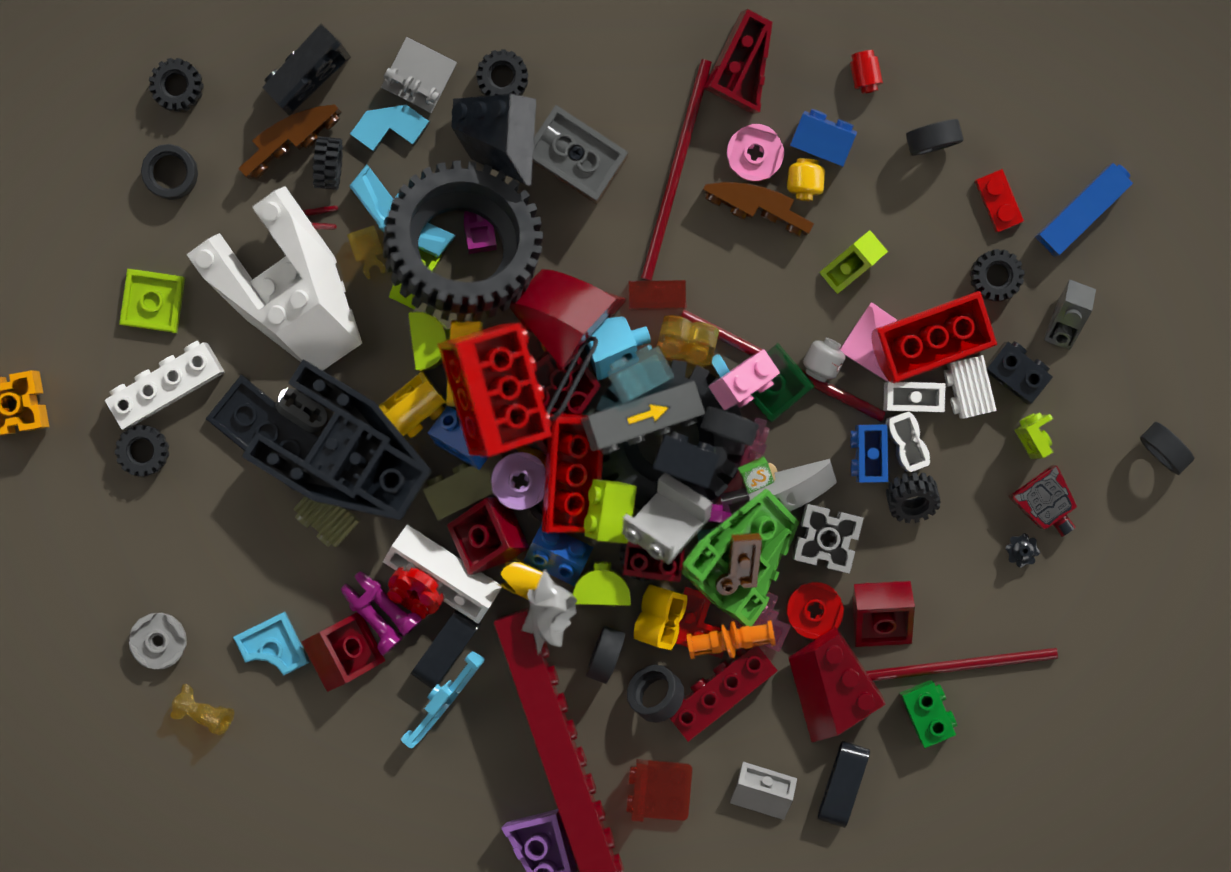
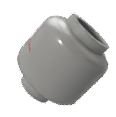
[803,338,845,382]

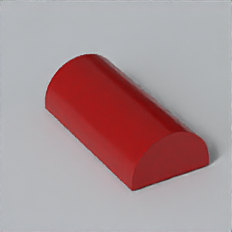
[871,291,997,383]
[542,414,603,533]

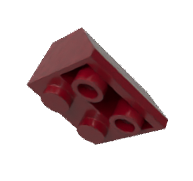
[623,516,685,582]

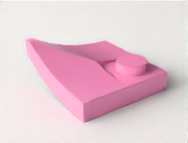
[840,302,898,382]

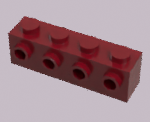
[670,646,778,742]

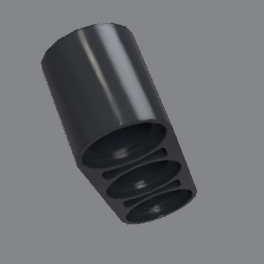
[410,610,481,690]
[817,741,870,828]

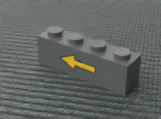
[581,381,705,454]

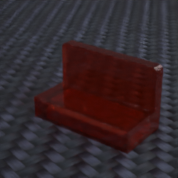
[629,280,687,310]

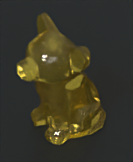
[170,684,234,735]

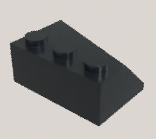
[262,24,351,116]
[451,94,536,186]

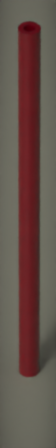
[641,59,712,281]
[679,309,886,422]
[866,648,1058,681]

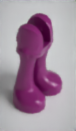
[341,571,422,656]

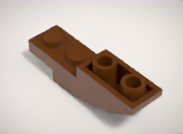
[238,104,342,179]
[702,182,814,237]

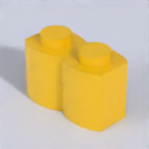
[634,584,687,650]

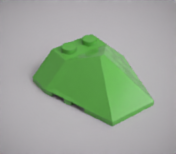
[682,489,799,627]

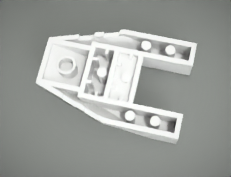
[186,186,362,371]

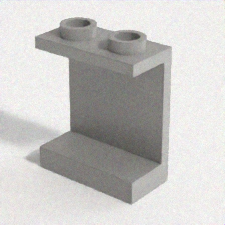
[622,472,712,564]

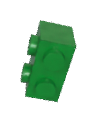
[899,680,958,748]

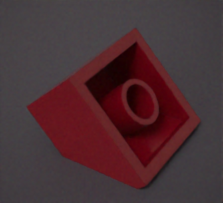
[447,497,529,575]
[853,581,915,647]
[301,612,386,692]

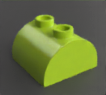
[408,312,451,372]
[573,561,630,606]

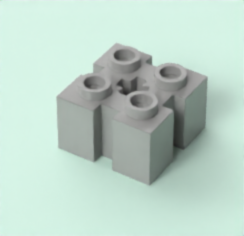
[791,503,863,574]

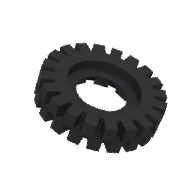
[595,360,745,510]

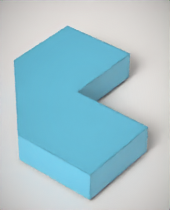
[350,105,430,151]

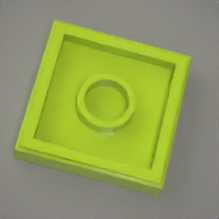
[119,268,185,333]

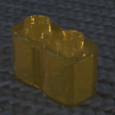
[656,315,719,366]

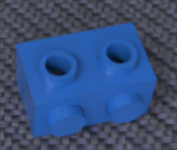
[790,109,857,166]
[428,406,489,470]
[850,425,888,483]
[523,524,593,586]

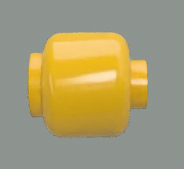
[787,158,825,201]

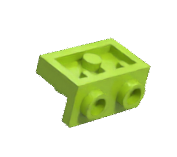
[1014,412,1053,459]

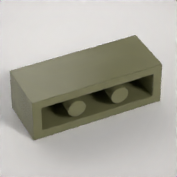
[423,453,516,520]

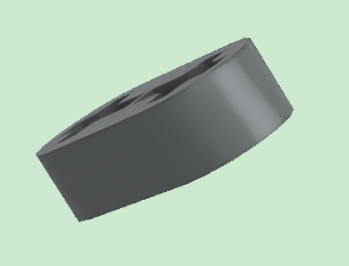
[276,388,327,433]

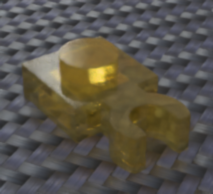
[347,225,386,279]

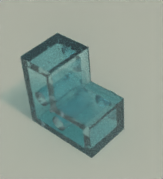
[607,344,675,404]

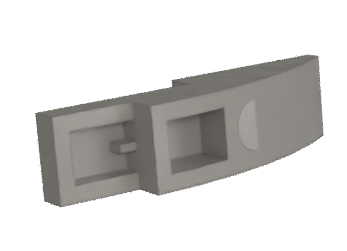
[721,459,837,516]

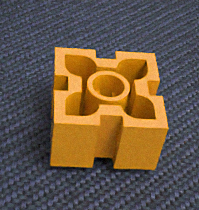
[0,370,49,436]

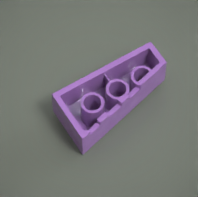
[501,809,578,872]

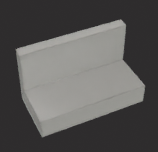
[730,762,797,820]

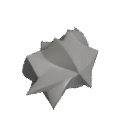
[521,570,577,654]

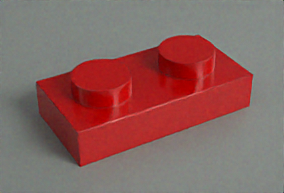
[975,169,1024,233]

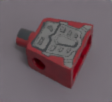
[1008,465,1077,537]

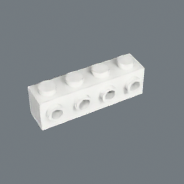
[105,341,225,430]
[383,525,502,624]

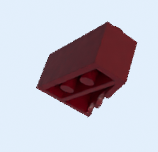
[703,9,773,114]

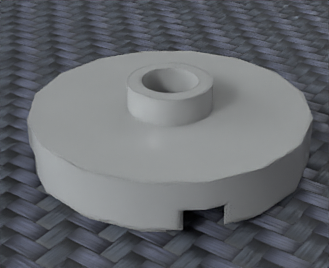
[129,613,187,669]

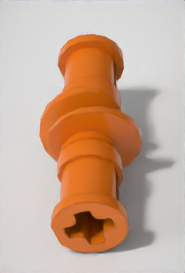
[687,620,776,659]

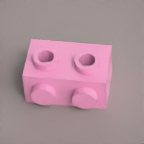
[708,349,780,410]

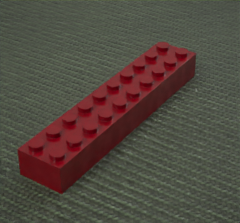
[494,607,624,872]

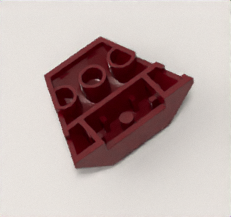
[509,269,626,372]

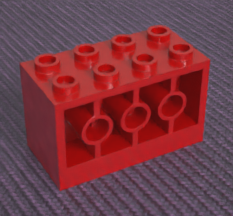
[438,323,552,457]

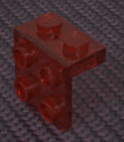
[626,759,692,822]

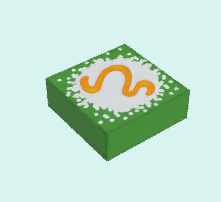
[738,456,774,494]

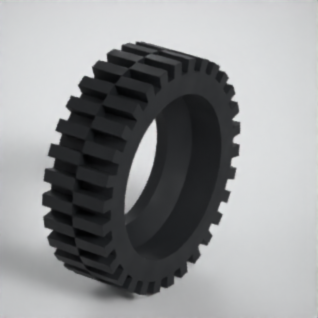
[383,161,543,322]

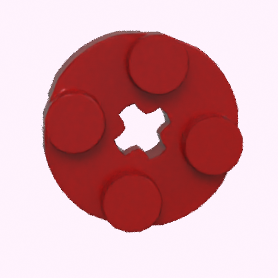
[387,567,444,619]
[786,581,844,639]

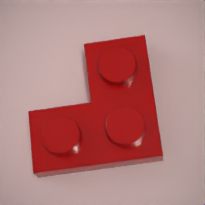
[676,586,724,659]

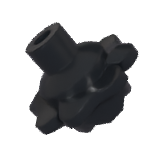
[1005,533,1040,568]

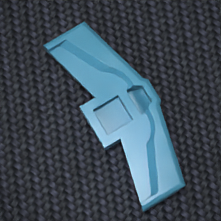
[349,164,456,258]
[401,651,485,748]

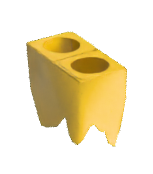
[496,558,548,600]

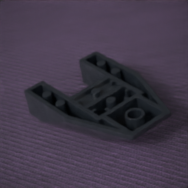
[242,359,432,521]

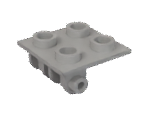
[381,37,457,113]

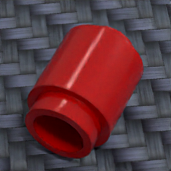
[850,50,883,94]

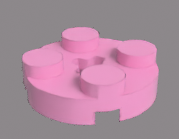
[727,124,784,182]

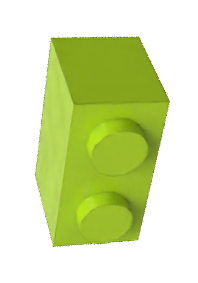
[584,479,637,544]

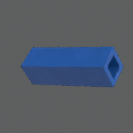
[1035,163,1133,257]

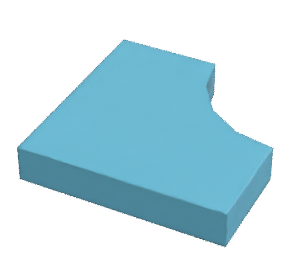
[233,612,310,676]

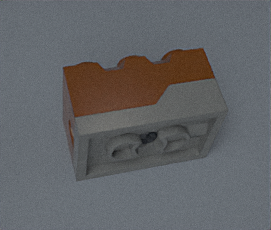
[532,105,628,204]

